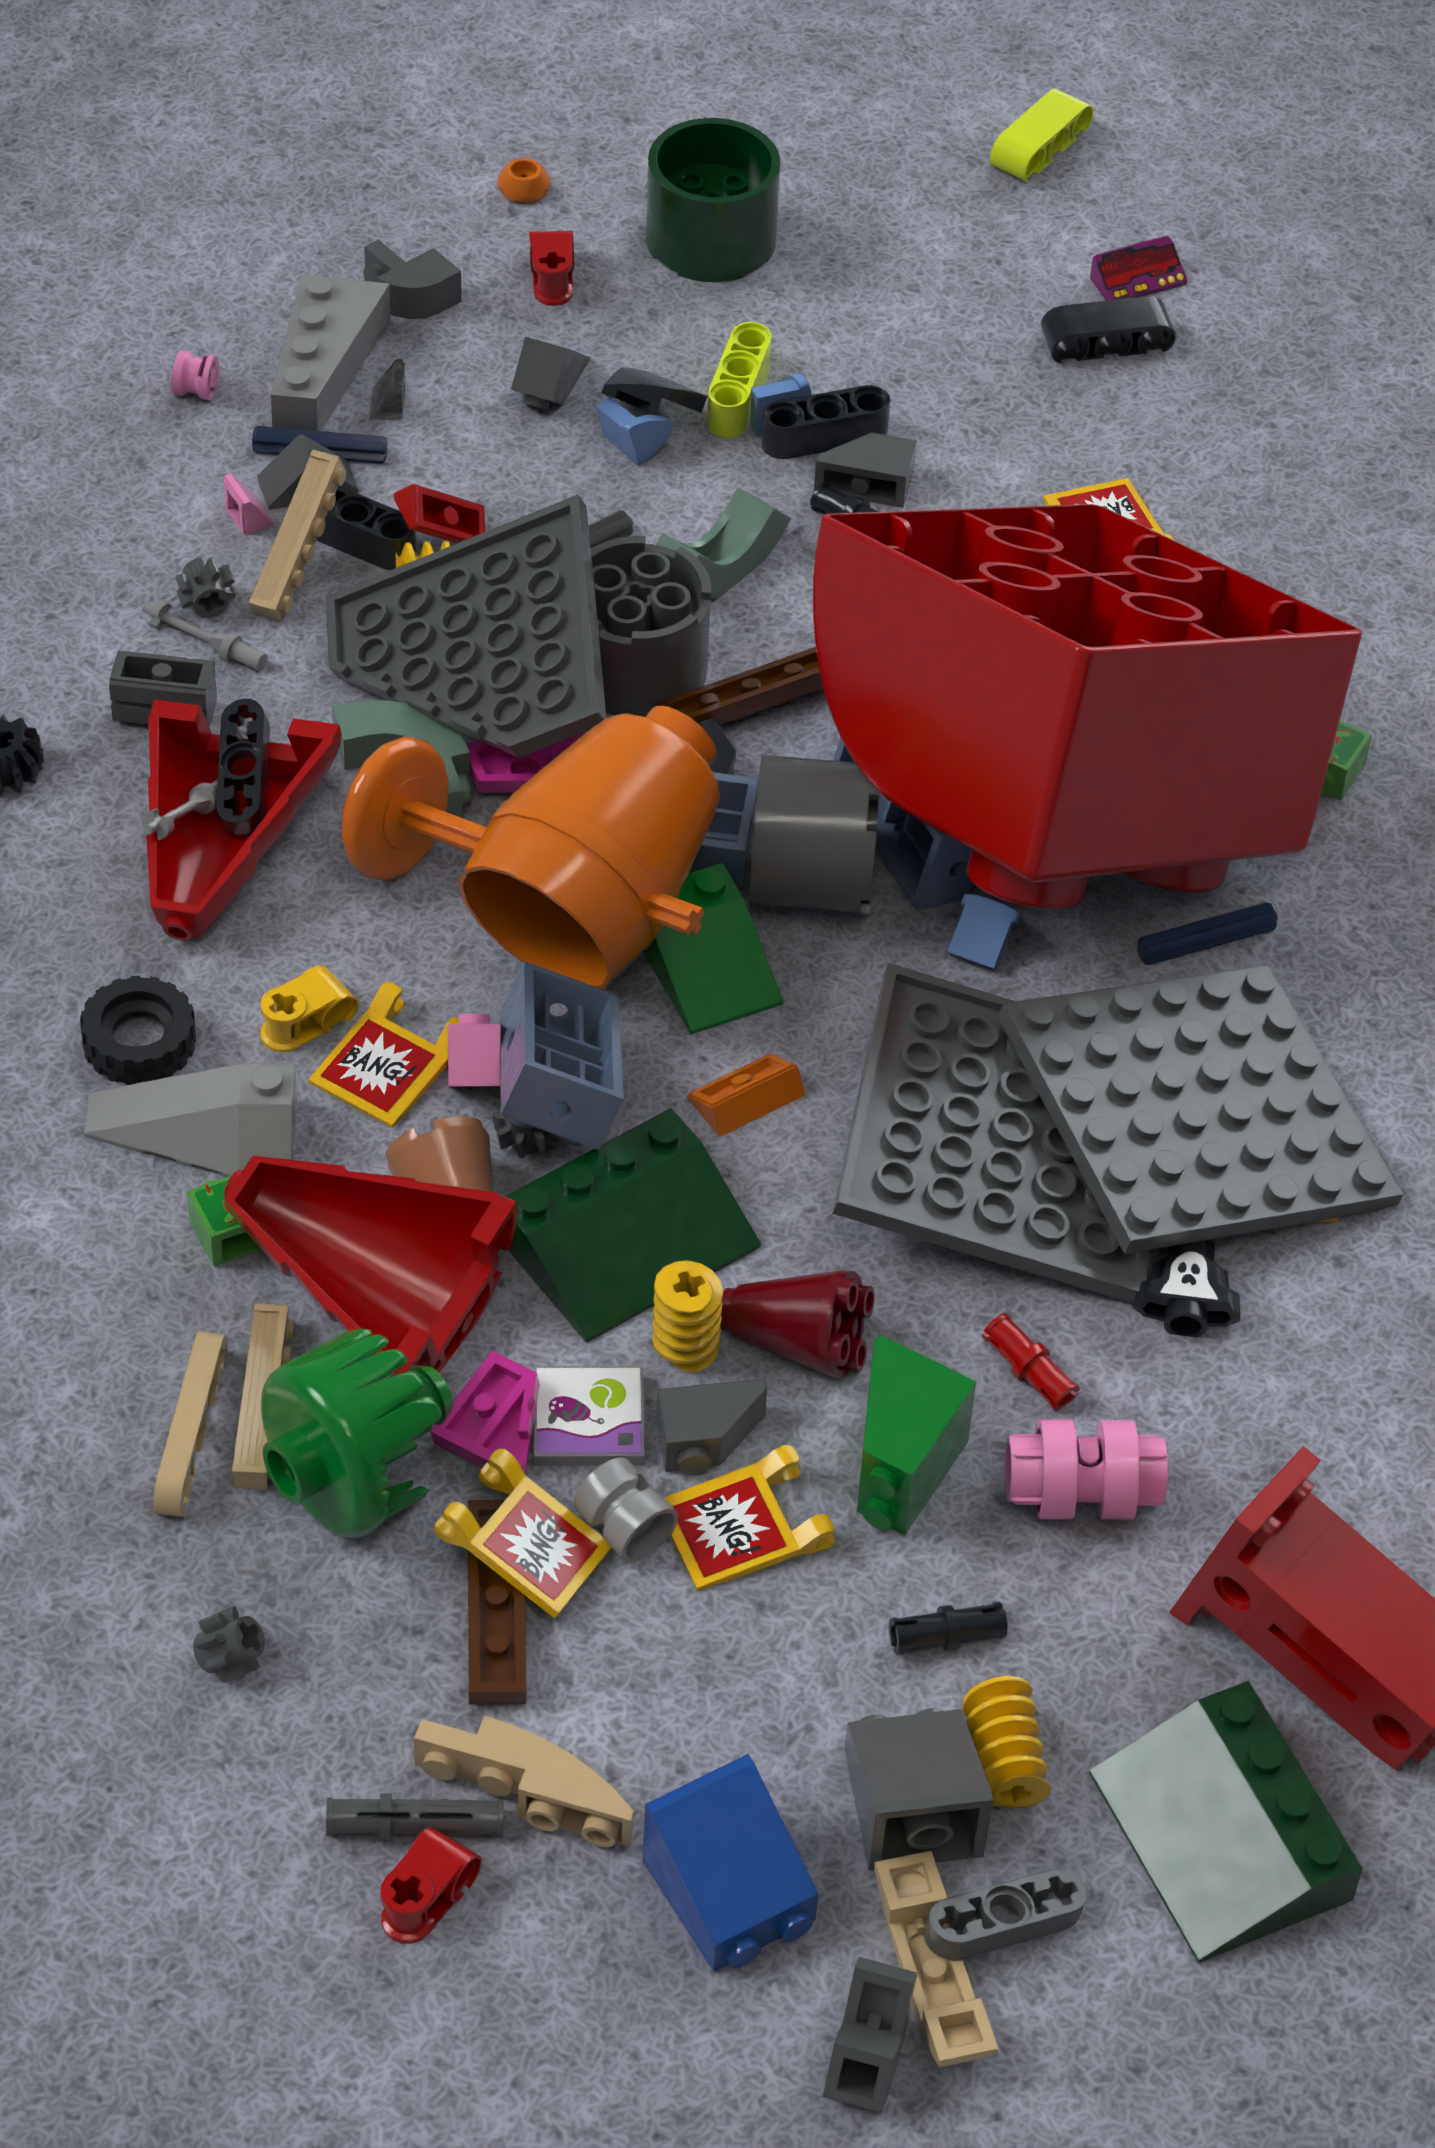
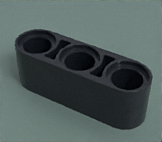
[1041,296,1176,363]
[761,385,891,459]
[294,485,416,571]

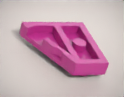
[430,1351,540,1475]

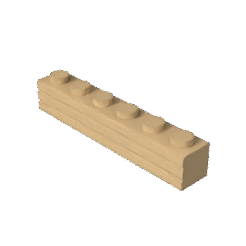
[248,450,346,622]
[232,1303,295,1490]

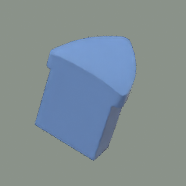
[750,373,812,435]
[596,397,674,466]
[947,894,1021,971]

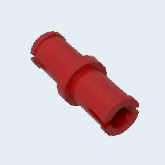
[982,1313,1080,1412]

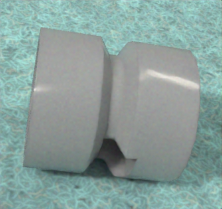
[573,1457,679,1563]

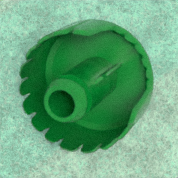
[261,1328,453,1538]

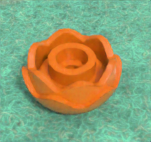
[497,158,551,203]

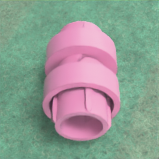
[1005,1419,1168,1520]

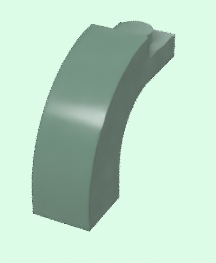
[656,487,792,599]
[332,700,471,819]

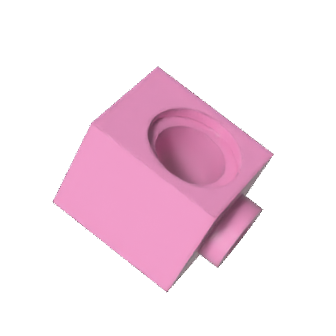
[448,1014,501,1086]

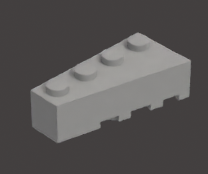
[271,275,391,431]

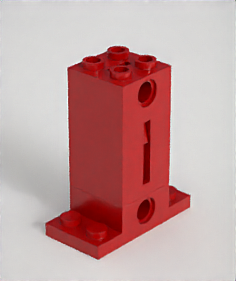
[1169,1445,1435,1770]

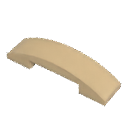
[874,1850,999,2068]

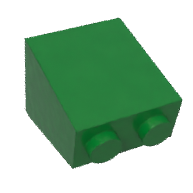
[857,1334,976,1535]

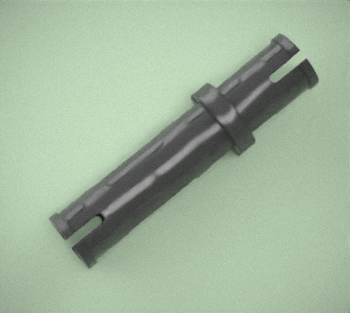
[326,1793,504,1841]

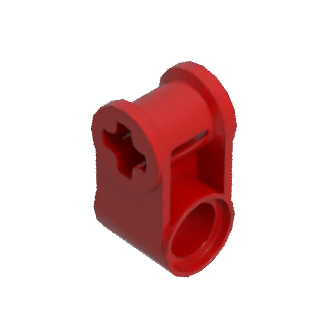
[529,230,575,306]
[380,1827,482,1944]

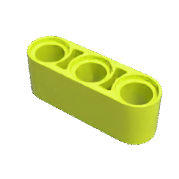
[990,88,1094,183]
[707,322,771,438]

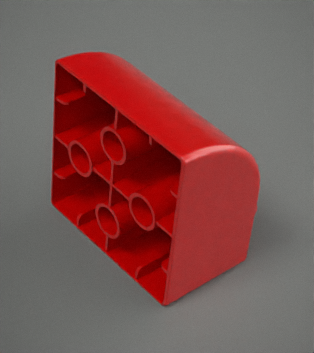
[813,504,1362,909]

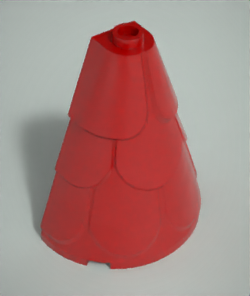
[146,700,342,941]
[224,1155,517,1376]

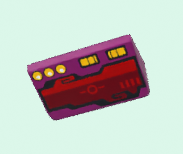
[1090,235,1188,301]

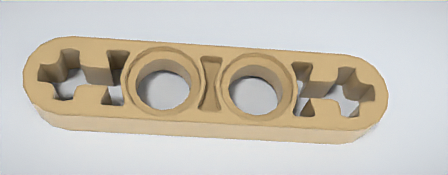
[153,1331,228,1517]

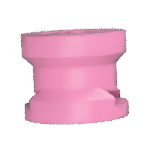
[172,350,219,401]

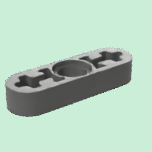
[924,1869,1087,1960]

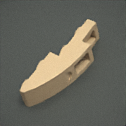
[414,1715,634,1847]

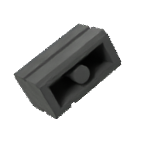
[109,650,217,727]

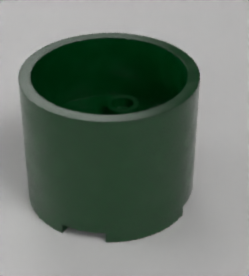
[646,118,781,282]

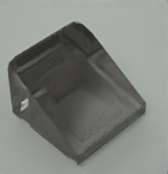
[369,359,406,421]

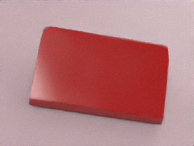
[393,484,485,543]

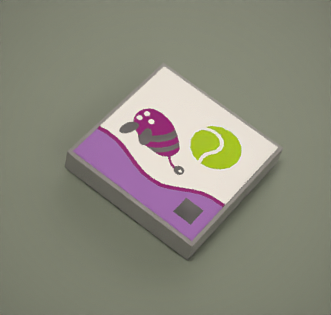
[534,1366,644,1466]

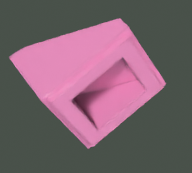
[223,473,275,535]

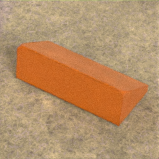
[686,1053,805,1137]

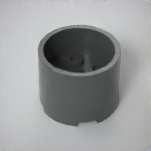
[591,536,711,717]
[750,755,880,914]

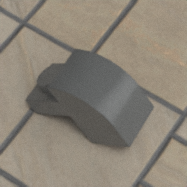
[363,239,462,319]
[823,1957,918,2113]

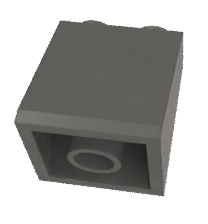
[844,1708,993,1871]

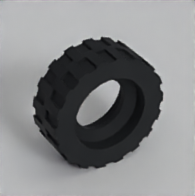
[80,976,196,1085]

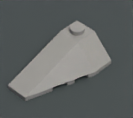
[84,1063,297,1177]

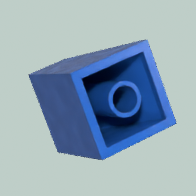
[642,1754,819,1972]

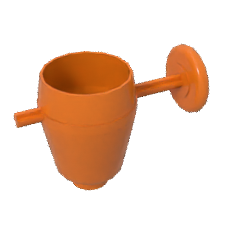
[341,706,720,989]

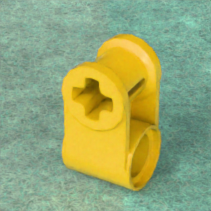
[260,965,359,1052]

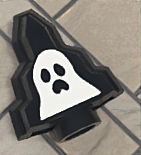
[1133,1239,1241,1338]

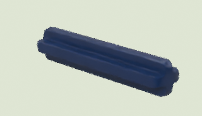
[252,426,388,463]
[1137,902,1278,965]

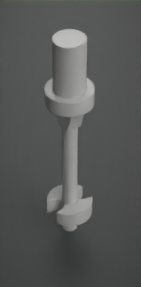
[142,600,268,671]
[143,780,218,840]

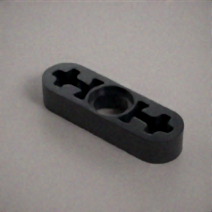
[216,699,270,835]

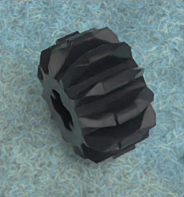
[0,713,44,796]

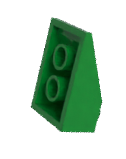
[643,863,783,1034]

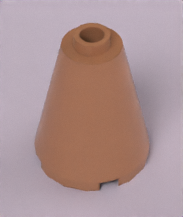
[385,1116,493,1192]

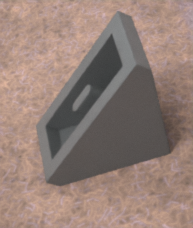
[257,433,358,510]

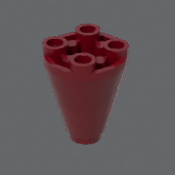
[720,1270,875,1378]

